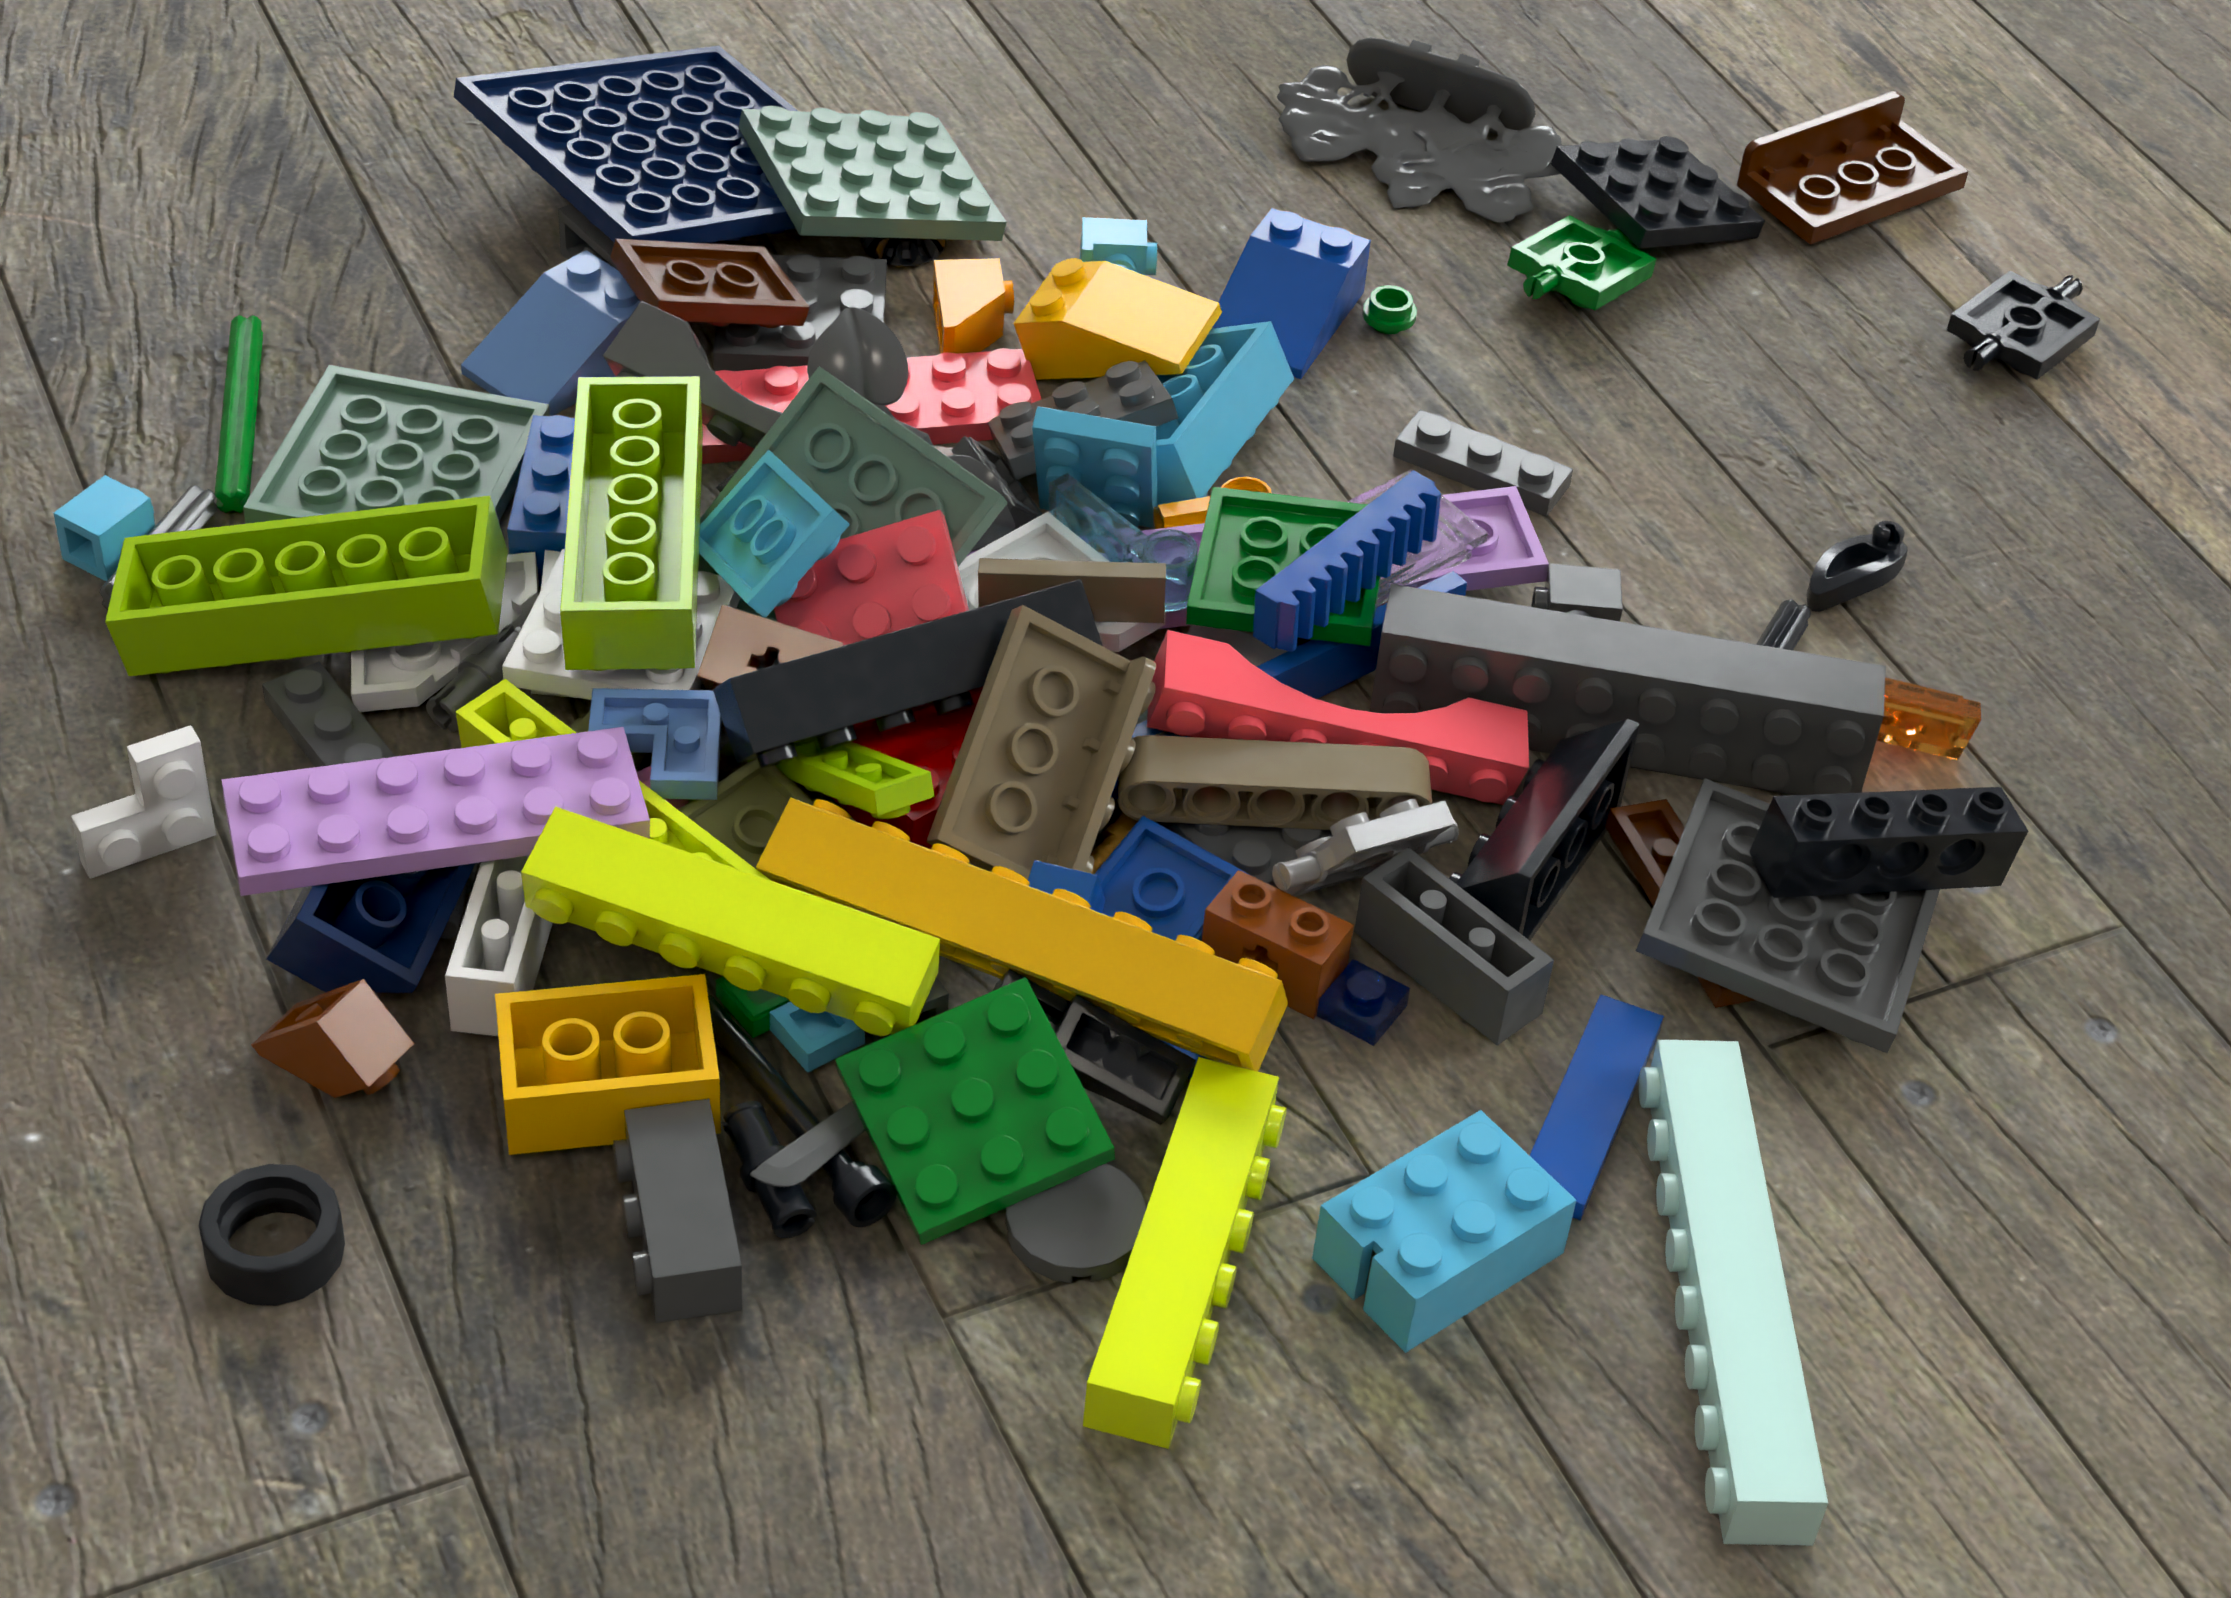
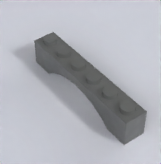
[603,300,934,449]

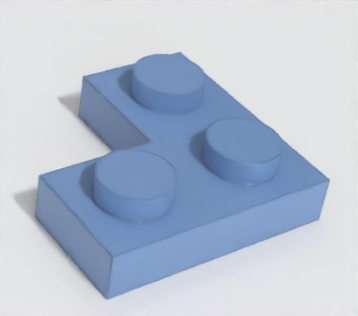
[588,688,722,800]

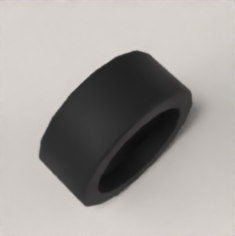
[198,1164,345,1306]

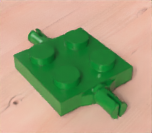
[1507,215,1657,311]

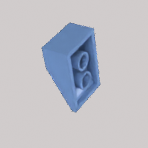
[461,250,640,416]

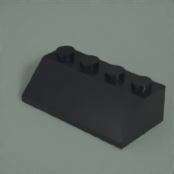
[1449,719,1640,941]

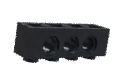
[1749,787,2028,898]

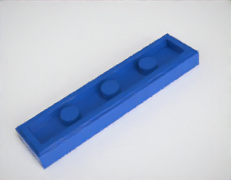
[1529,994,1664,1220]

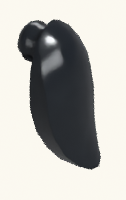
[1806,521,1908,612]

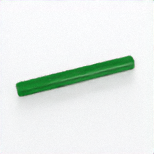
[215,315,263,513]

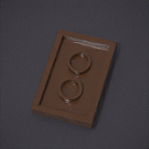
[610,239,810,328]

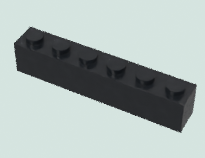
[713,579,1103,768]

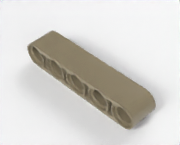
[1118,735,1432,830]

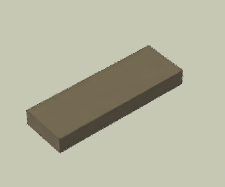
[978,558,1166,623]

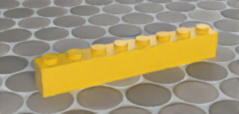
[756,797,1288,1071]

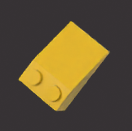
[1013,258,1222,380]

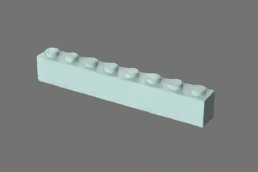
[1639,1039,1828,1546]

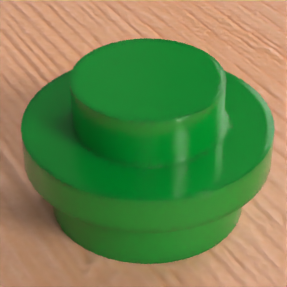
[1362,285,1417,334]

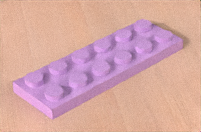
[222,727,650,896]

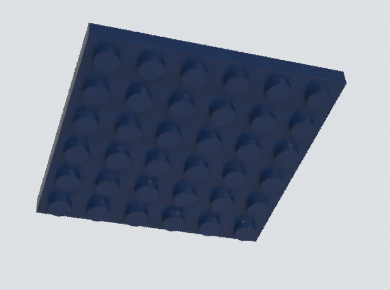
[453,45,798,243]

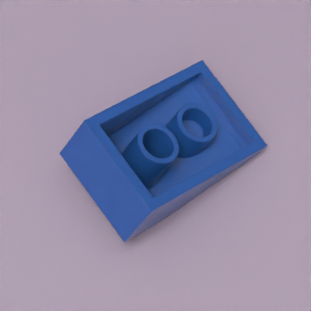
[1212,208,1371,379]

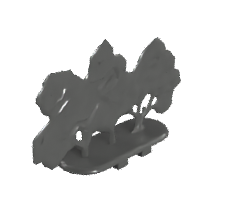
[1277,37,1562,222]

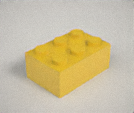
[495,974,721,1155]

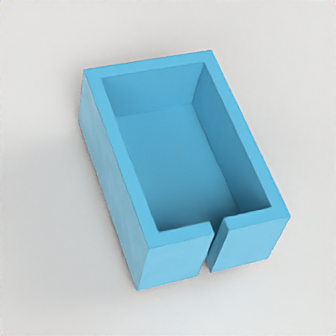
[1312,1110,1576,1353]

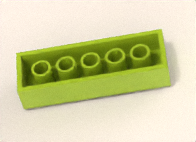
[560,376,703,671]
[105,496,508,676]

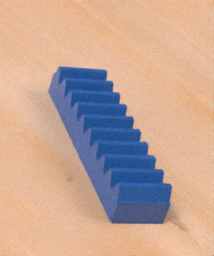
[1253,470,1441,652]

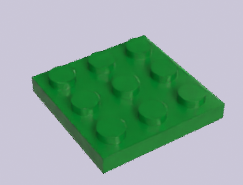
[1186,487,1381,646]
[835,977,1115,1245]

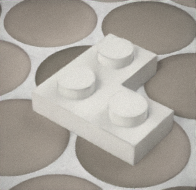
[71,725,216,879]

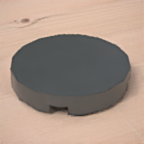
[1005,1164,1147,1283]

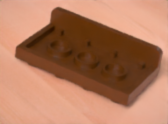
[1737,91,1969,245]

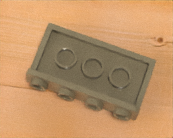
[926,605,1156,880]

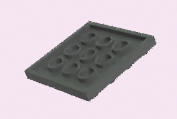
[1636,778,1940,1053]

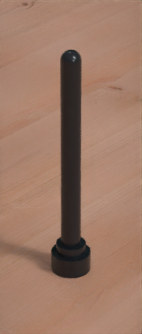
[708,994,897,1227]

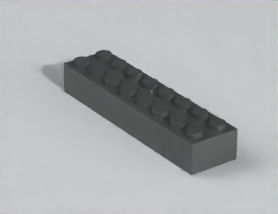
[1369,584,1886,795]

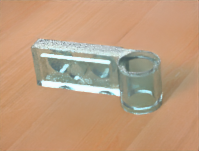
[1049,473,1198,611]

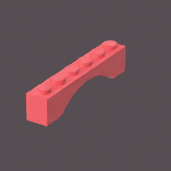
[1147,630,1529,805]

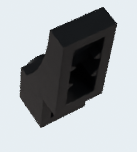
[993,969,1196,1125]

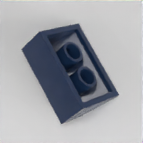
[266,863,475,993]

